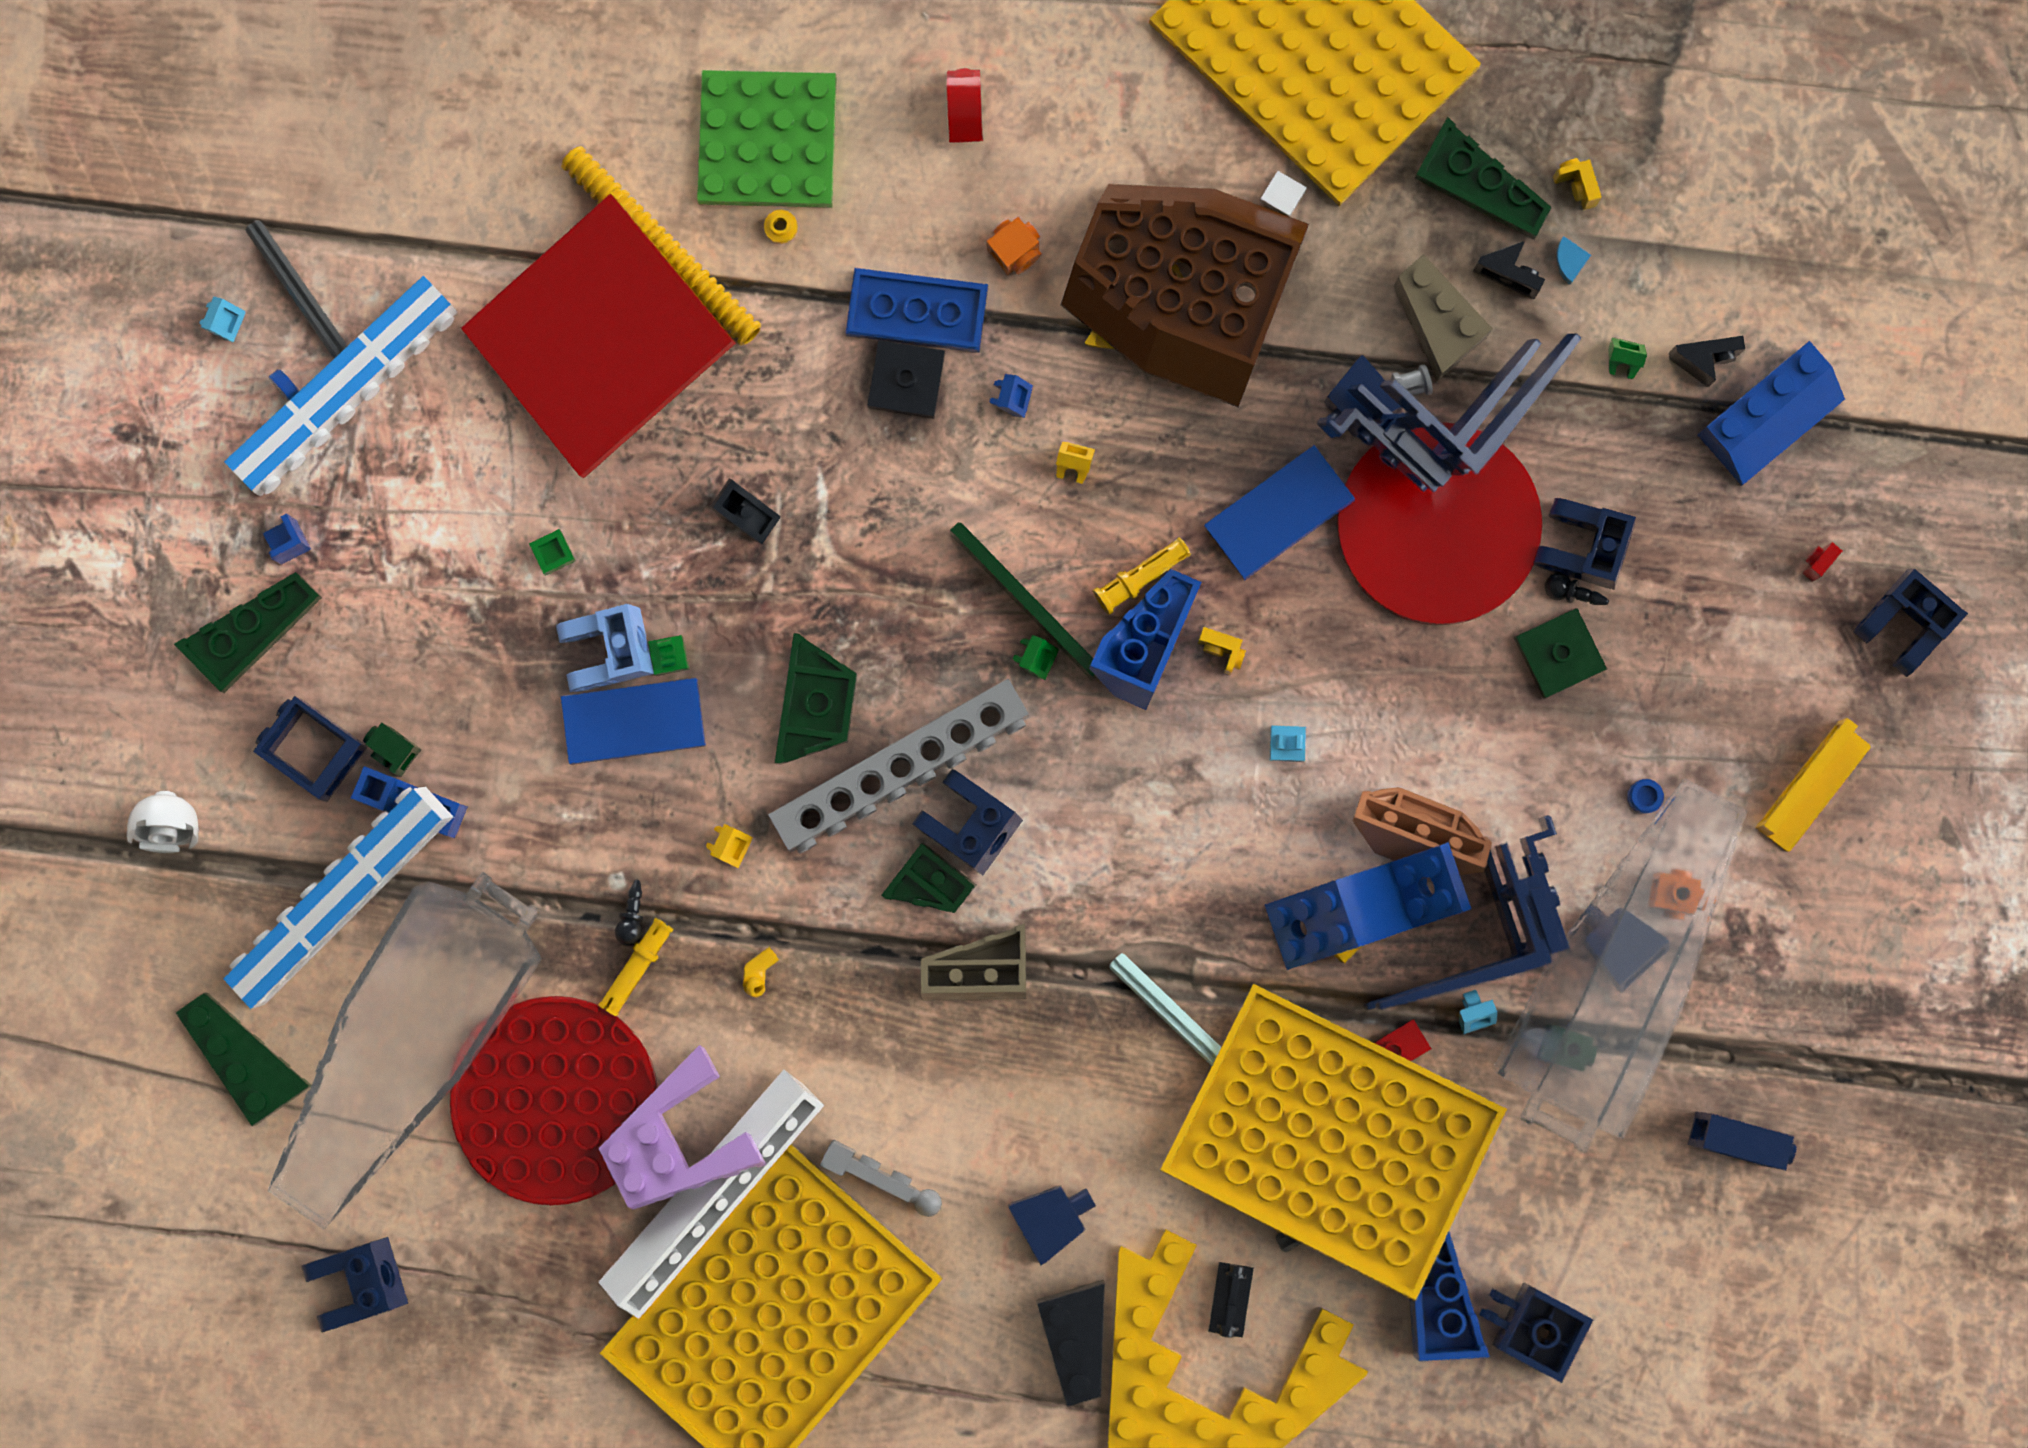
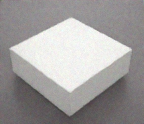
[1260,171,1307,217]

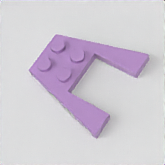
[599,1045,766,1210]

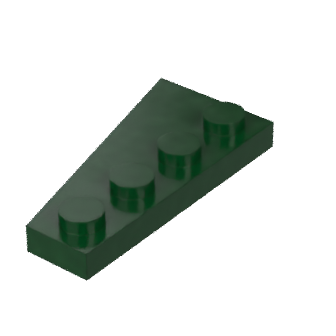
[1415,117,1552,240]
[174,572,322,693]
[176,993,312,1126]

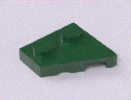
[881,843,977,913]

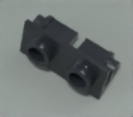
[1208,1262,1254,1338]

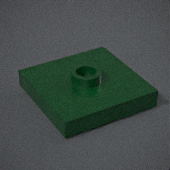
[1514,608,1607,699]

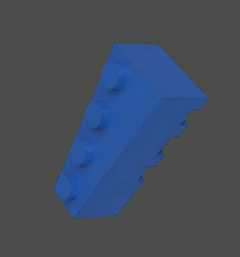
[1409,1232,1490,1361]

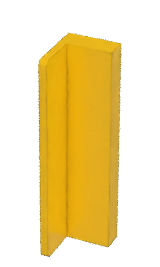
[1755,718,1871,852]

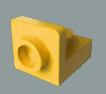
[1553,158,1602,210]
[1198,627,1246,675]

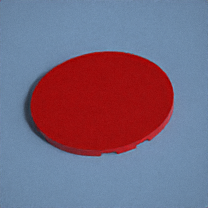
[1337,422,1542,625]
[450,996,658,1205]

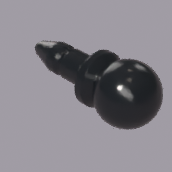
[1545,573,1609,605]
[615,879,643,946]

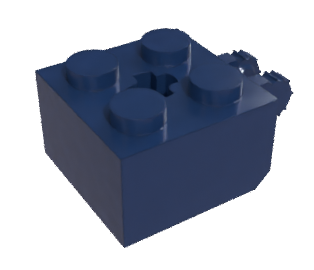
[1479,1282,1594,1383]

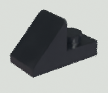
[1473,241,1545,299]
[1669,336,1746,387]
[710,478,781,544]

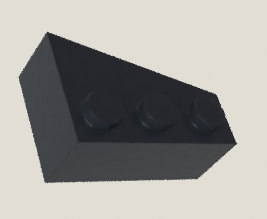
[1037,1280,1105,1407]

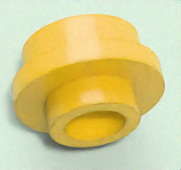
[764,210,798,244]

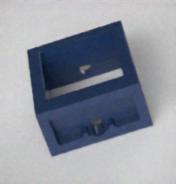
[253,696,368,802]
[1687,1111,1796,1171]

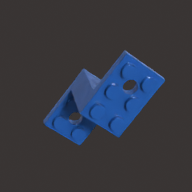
[1265,842,1472,970]

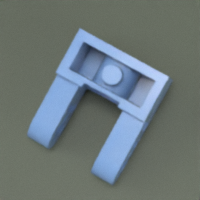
[556,604,654,692]

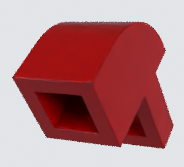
[946,68,983,143]

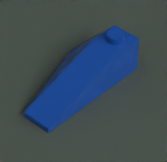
[1089,569,1202,710]

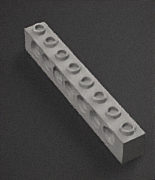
[768,678,1029,854]

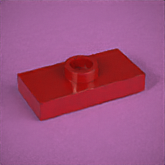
[1373,1019,1432,1061]

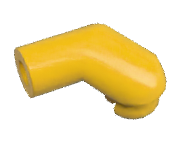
[743,946,779,998]

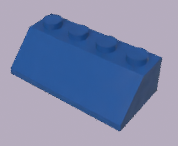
[1697,341,1845,486]

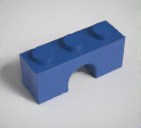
[351,766,468,838]

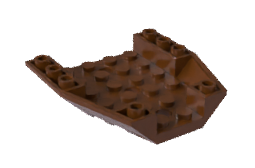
[1061,184,1309,408]

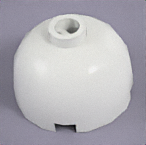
[127,791,199,853]

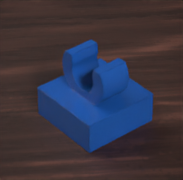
[989,374,1033,418]

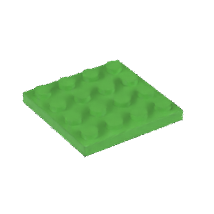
[697,70,837,207]

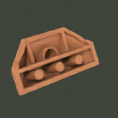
[1352,787,1492,875]

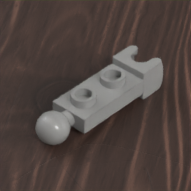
[820,1140,942,1217]

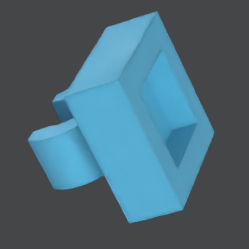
[199,296,246,342]
[1270,726,1306,762]
[1459,990,1497,1034]

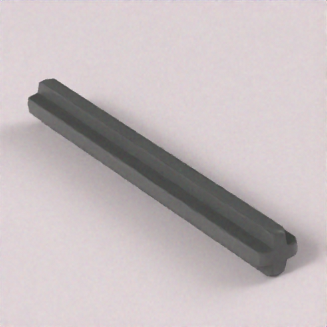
[246,220,348,358]

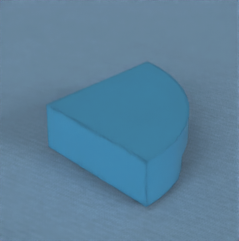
[1556,236,1591,284]

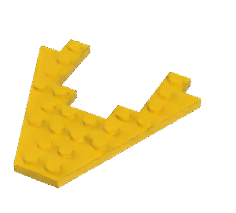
[1107,1229,1368,1448]

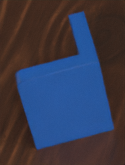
[263,513,311,565]

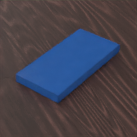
[846,268,988,353]
[1204,445,1355,581]
[561,678,706,765]

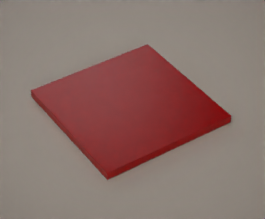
[461,193,736,479]

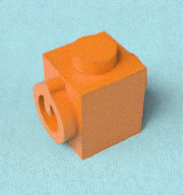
[986,217,1042,275]

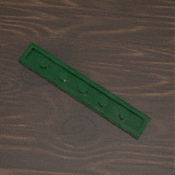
[950,522,1096,681]

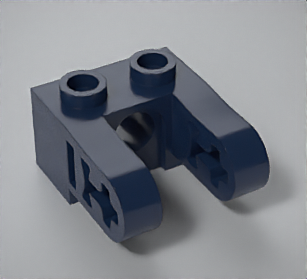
[1534,498,1636,590]
[1853,568,1968,677]
[912,768,1023,876]
[301,1237,408,1333]

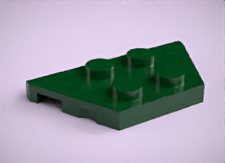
[775,633,858,765]

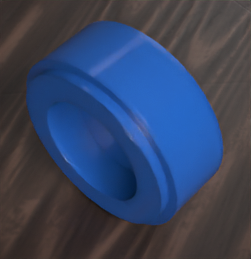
[268,369,299,401]
[1627,779,1664,814]

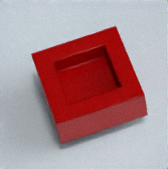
[1802,542,1843,582]

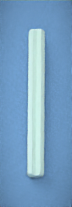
[1109,953,1221,1066]

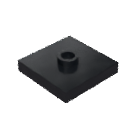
[867,340,945,419]

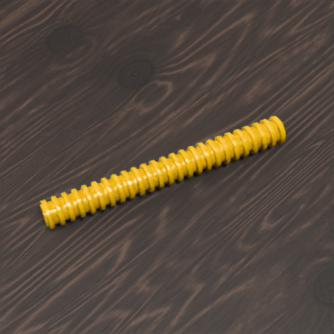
[561,146,761,346]

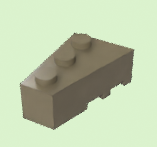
[1393,254,1492,382]
[921,923,1026,1001]

